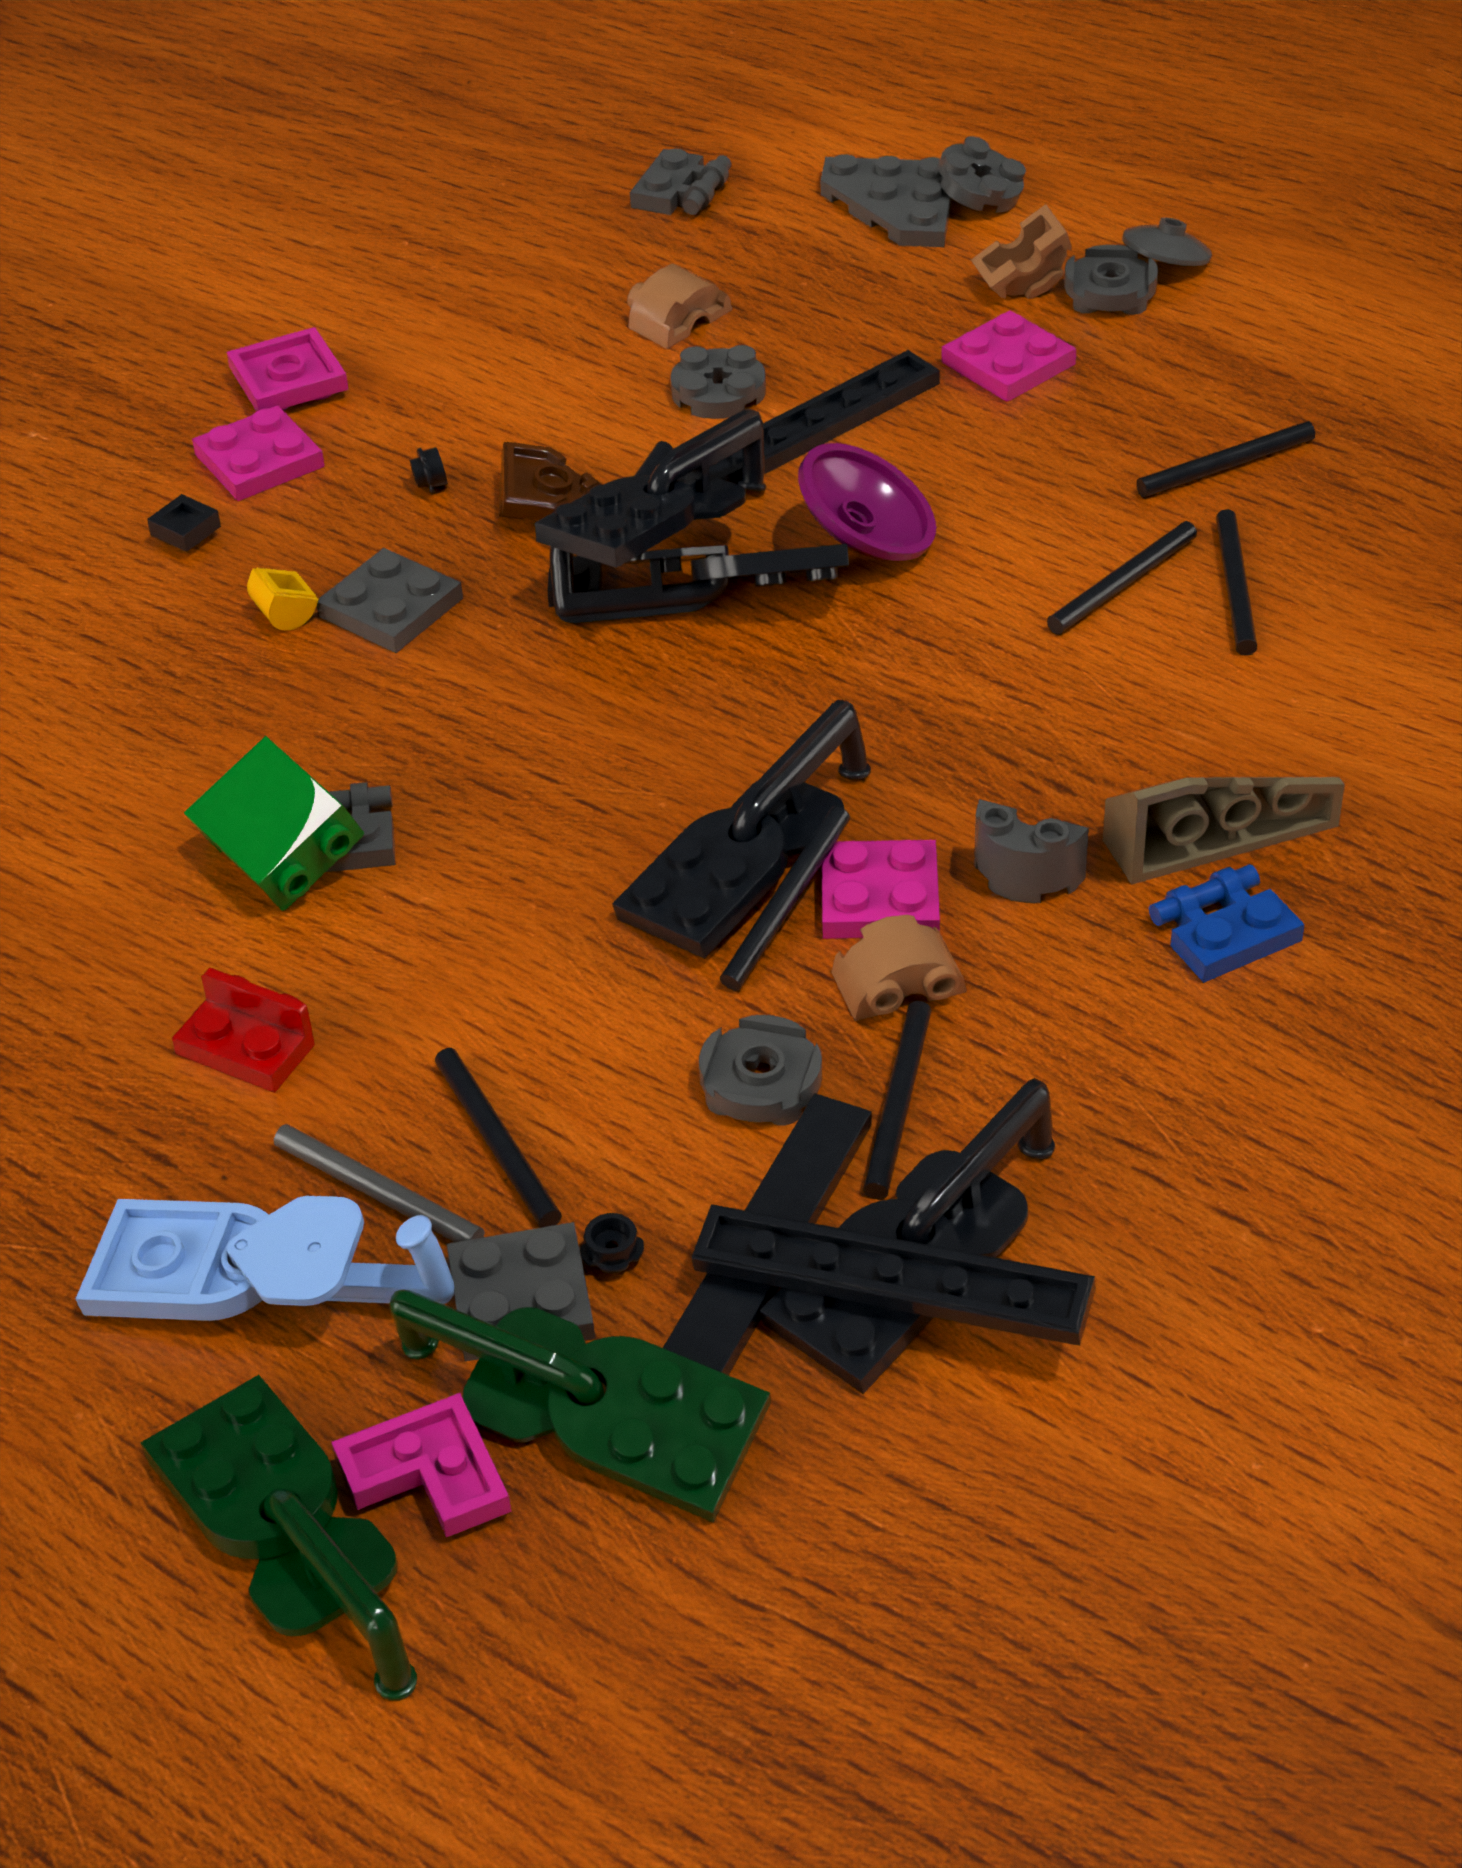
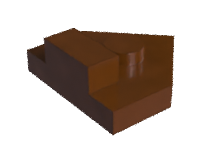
[498,442,602,520]

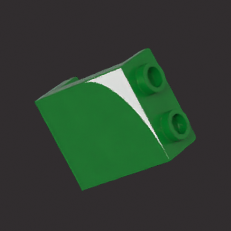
[184,736,364,911]

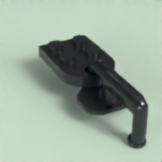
[535,409,766,568]
[550,544,849,623]
[612,699,871,959]
[760,1078,1055,1394]

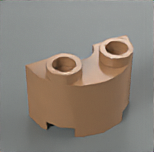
[971,204,1072,299]
[627,264,732,349]
[831,915,967,1021]

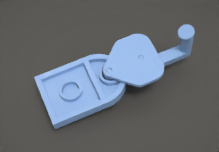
[75,1196,455,1321]

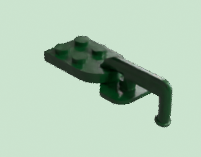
[390,1289,771,1523]
[140,1375,417,1701]

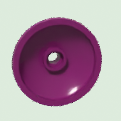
[798,443,936,561]

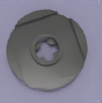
[935,136,1026,213]
[1064,245,1158,315]
[670,345,766,419]
[699,1015,822,1125]

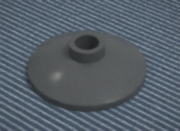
[1122,217,1212,266]

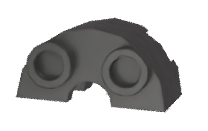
[974,799,1089,903]

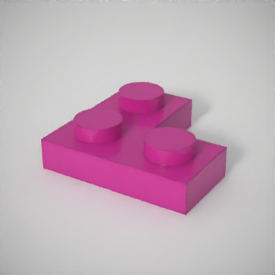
[331,1393,511,1537]

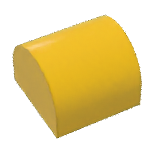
[247,568,319,631]

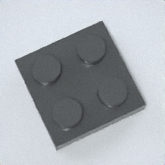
[317,548,463,653]
[447,1222,595,1362]

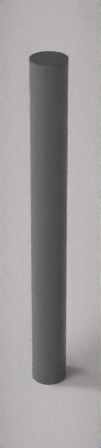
[274,1124,485,1242]

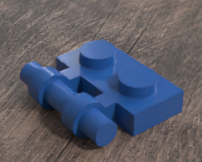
[1149,864,1305,983]

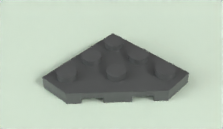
[821,154,952,247]

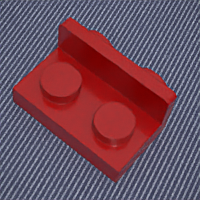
[172,968,315,1093]

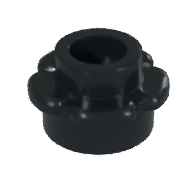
[409,447,448,494]
[580,1213,644,1274]

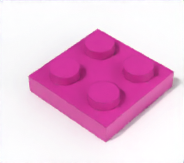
[942,310,1076,402]
[227,327,349,411]
[192,405,325,501]
[822,840,940,939]

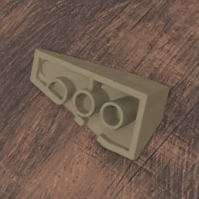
[1103,777,1345,885]

